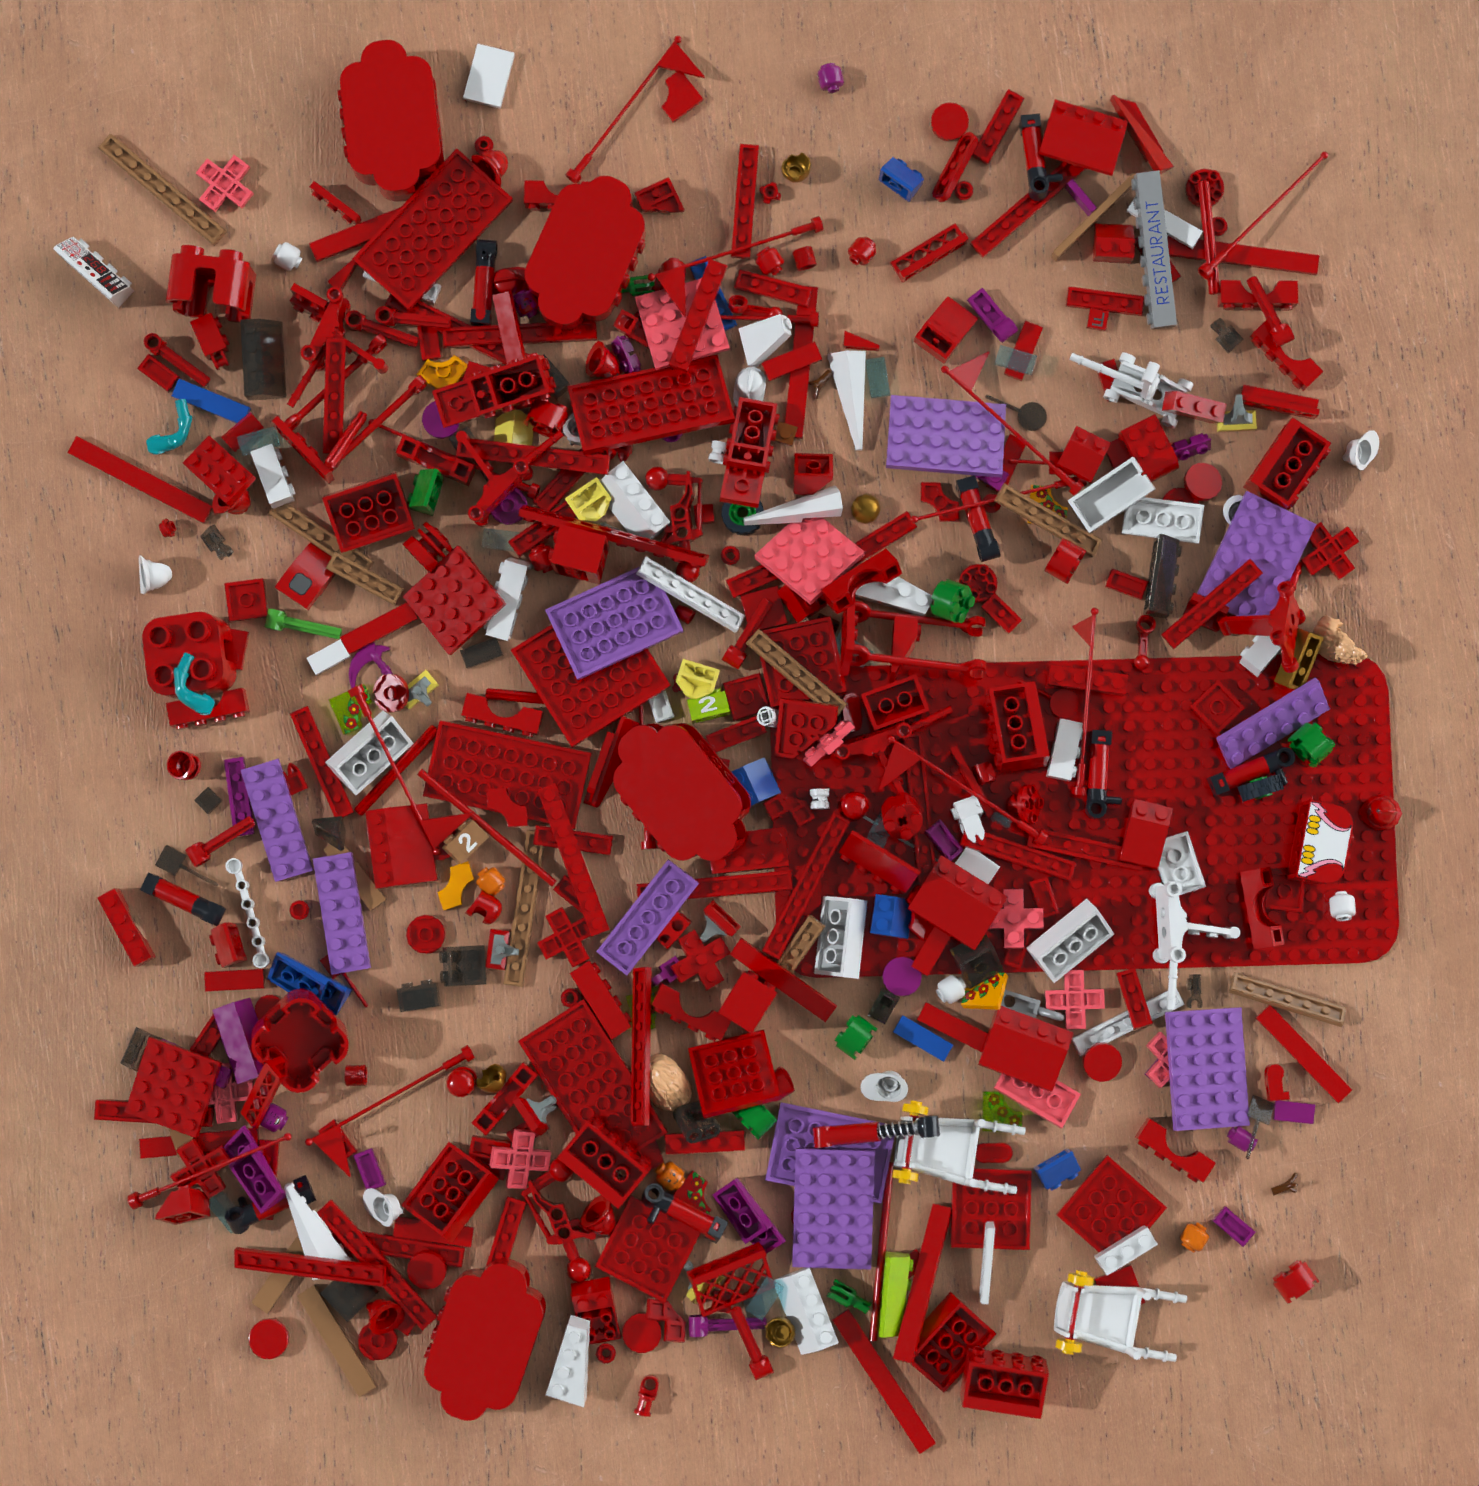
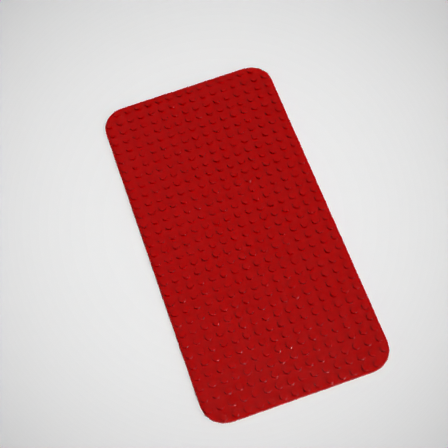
[770,654,1399,978]

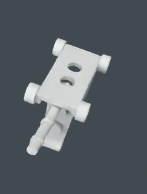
[1069,353,1193,429]
[1149,881,1240,1010]

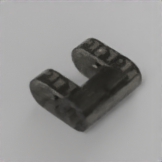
[673,1101,721,1143]

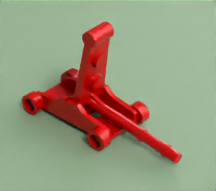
[287,287,388,408]
[456,430,564,527]
[1216,562,1306,673]
[833,706,953,796]

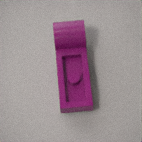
[967,287,1018,343]

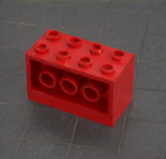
[1243,417,1331,510]
[548,525,610,585]
[984,681,1050,773]
[718,970,777,1034]
[557,1117,652,1209]
[960,1346,1049,1419]

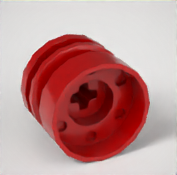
[402,522,453,573]

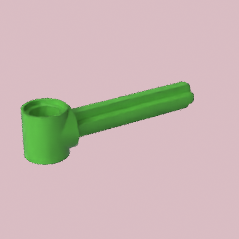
[264,608,342,639]

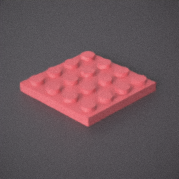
[635,278,730,371]
[754,517,864,605]

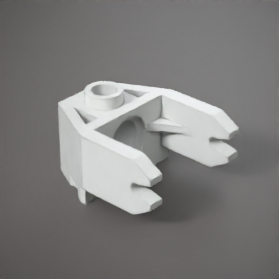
[951,796,985,843]

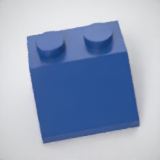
[879,157,924,202]
[732,757,781,807]
[870,894,911,939]
[1034,1148,1081,1191]

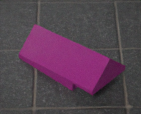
[212,998,265,1084]
[223,1126,286,1214]
[713,1177,786,1254]

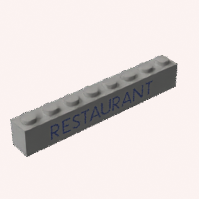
[1131,170,1177,329]

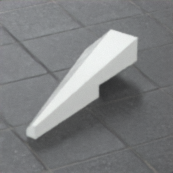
[827,351,866,451]
[744,486,843,525]
[284,1183,355,1280]

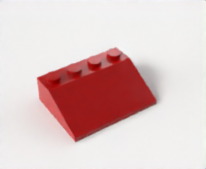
[1038,99,1128,176]
[322,472,415,553]
[365,803,438,889]
[838,830,921,895]
[908,855,1008,951]
[978,1006,1074,1092]
[401,1142,499,1243]
[911,1291,997,1393]

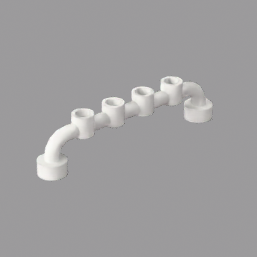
[225,858,270,968]

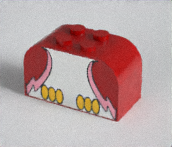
[1286,800,1354,885]

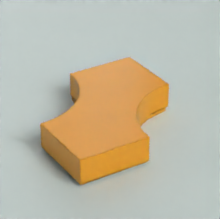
[437,861,475,911]

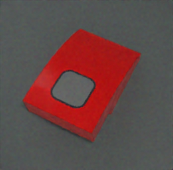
[275,542,336,611]

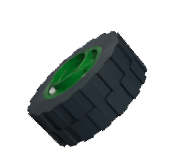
[721,501,764,536]
[1238,774,1284,802]

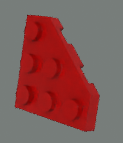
[775,698,838,759]

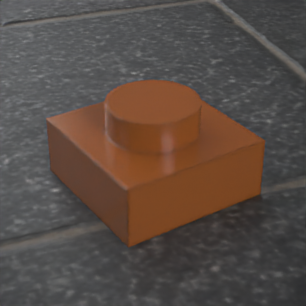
[774,422,797,447]

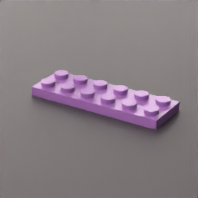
[1216,678,1330,769]
[241,759,314,882]
[313,852,371,975]
[596,859,699,975]

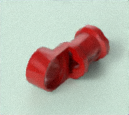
[633,1375,659,1417]

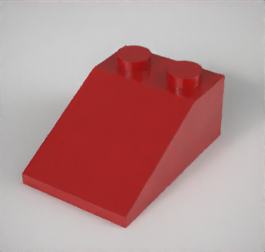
[889,616,921,683]
[1119,799,1173,870]
[209,922,248,968]

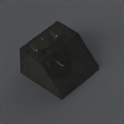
[950,933,1004,989]
[320,1281,379,1322]

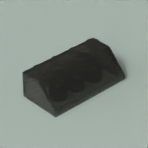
[241,319,287,400]
[1143,534,1182,618]

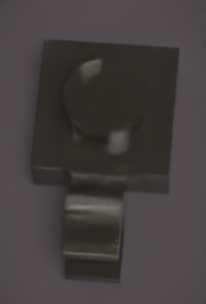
[1210,318,1244,353]
[200,525,234,560]
[1186,974,1203,1008]

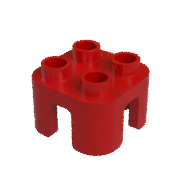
[166,245,256,323]
[142,612,236,699]
[251,989,349,1093]

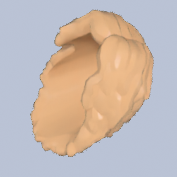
[1313,615,1367,665]
[650,1053,692,1111]

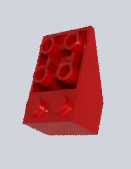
[914,296,979,364]
[777,584,828,623]
[571,1277,621,1345]

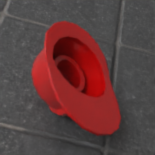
[493,267,530,296]

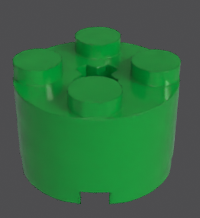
[931,579,975,623]
[1288,722,1335,767]
[834,1015,878,1060]
[732,1104,777,1140]

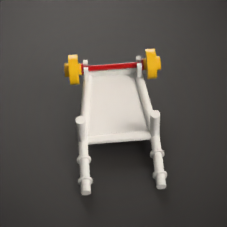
[892,1101,1025,1195]
[1054,1270,1187,1362]

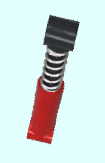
[813,1115,940,1148]

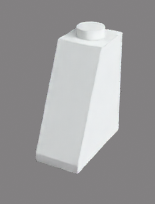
[739,314,792,367]

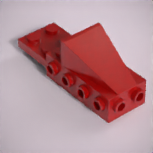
[432,353,556,428]
[720,397,780,508]

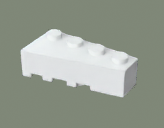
[484,557,532,641]
[855,559,934,616]
[546,1315,590,1407]

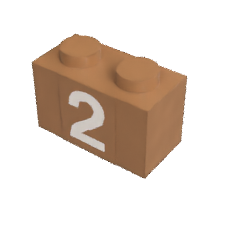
[442,820,489,864]

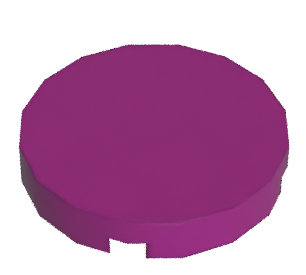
[422,401,460,439]
[491,488,527,525]
[882,957,922,996]

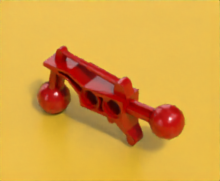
[645,466,703,583]
[521,1158,597,1282]

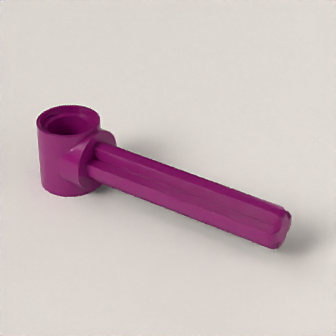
[689,1315,767,1337]

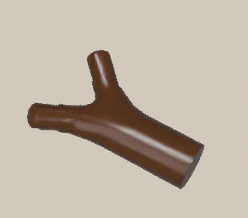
[809,369,833,399]
[1271,1173,1298,1196]

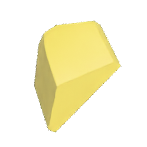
[494,410,534,446]
[565,477,611,521]
[676,659,720,699]

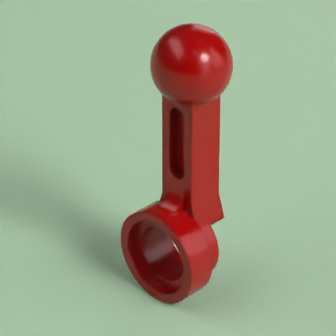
[728,295,783,316]
[1134,615,1156,670]

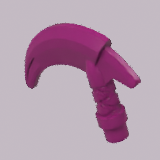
[349,642,393,688]

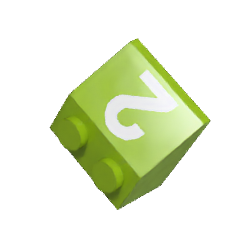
[687,689,730,724]

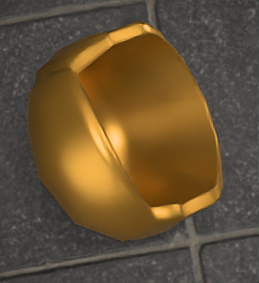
[781,152,811,183]
[851,494,881,524]
[476,1064,507,1093]
[765,1317,795,1348]

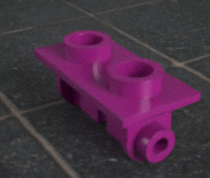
[611,335,641,374]
[1171,433,1211,461]

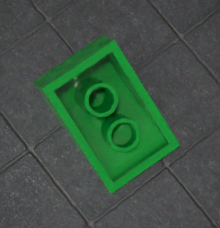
[407,469,444,516]

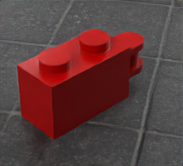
[190,313,230,370]

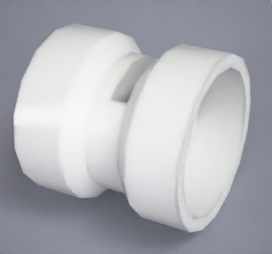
[708,441,729,465]
[757,706,779,728]
[810,789,830,809]

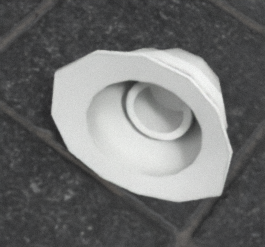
[139,555,172,594]

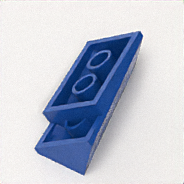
[267,952,352,1015]

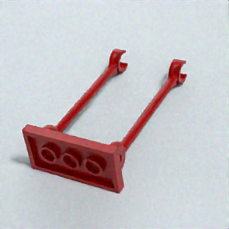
[272,334,427,484]
[840,594,986,680]

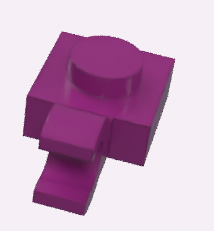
[651,956,679,986]

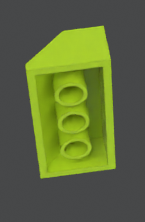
[878,1251,913,1338]

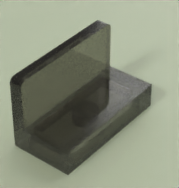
[121,1027,163,1072]

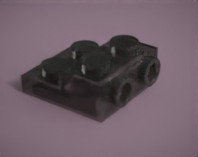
[439,945,486,987]

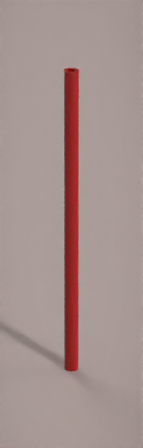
[417,769,557,886]
[869,1162,894,1341]

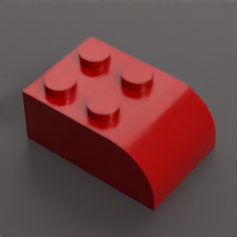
[1118,414,1179,482]

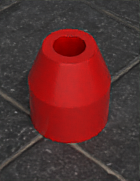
[675,605,696,625]

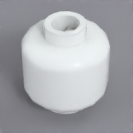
[272,242,303,271]
[1329,891,1356,921]
[936,975,966,1004]

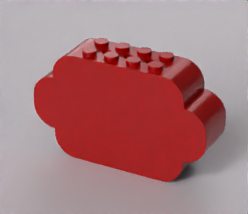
[337,40,444,201]
[525,176,646,330]
[613,723,751,861]
[424,1258,546,1421]

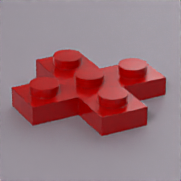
[1300,522,1359,580]
[537,907,590,968]
[670,929,731,990]
[170,1138,231,1199]

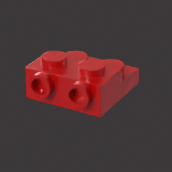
[290,283,329,323]

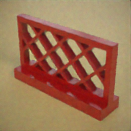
[686,1242,775,1317]

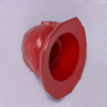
[471,150,508,187]
[586,341,621,378]
[212,489,251,515]
[1359,795,1402,831]
[581,1195,615,1236]
[366,1298,404,1335]

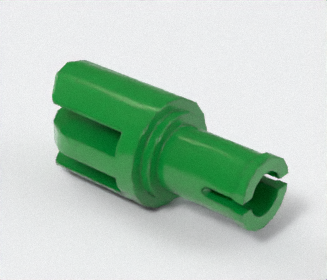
[621,275,655,296]
[827,1279,872,1314]

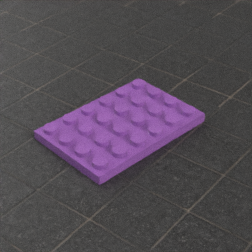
[886,395,1006,478]
[1197,491,1316,616]
[545,567,684,680]
[1165,1007,1250,1131]
[765,1102,894,1204]
[792,1148,875,1270]

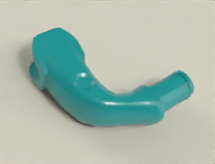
[146,399,193,455]
[173,652,215,715]

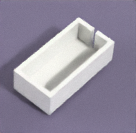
[1068,457,1156,533]

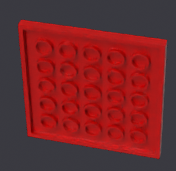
[511,624,671,748]

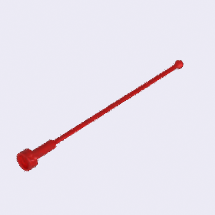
[1198,152,1328,280]
[368,419,540,499]
[910,475,1087,523]
[128,1133,292,1210]

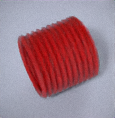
[792,246,817,271]
[344,1065,368,1087]

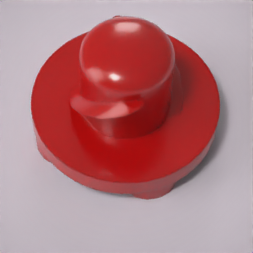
[1007,784,1044,824]

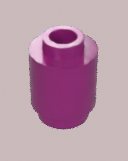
[1227,1125,1258,1153]

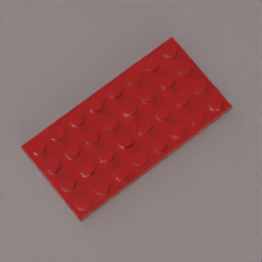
[352,148,514,311]
[567,354,735,455]
[423,720,592,829]
[518,999,668,1163]

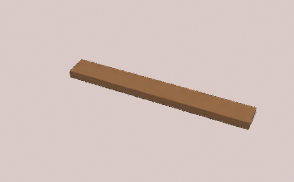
[98,133,227,246]
[503,830,544,987]

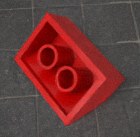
[860,674,930,731]

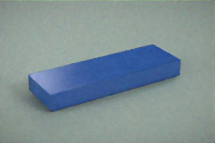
[893,1015,953,1062]

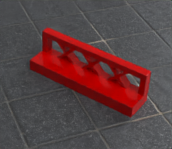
[890,223,969,283]
[1241,385,1320,420]
[240,1056,285,1129]

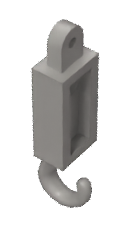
[1001,990,1064,1021]

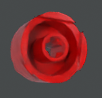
[525,398,569,438]
[1044,538,1086,584]
[881,794,923,840]
[1273,1260,1319,1304]

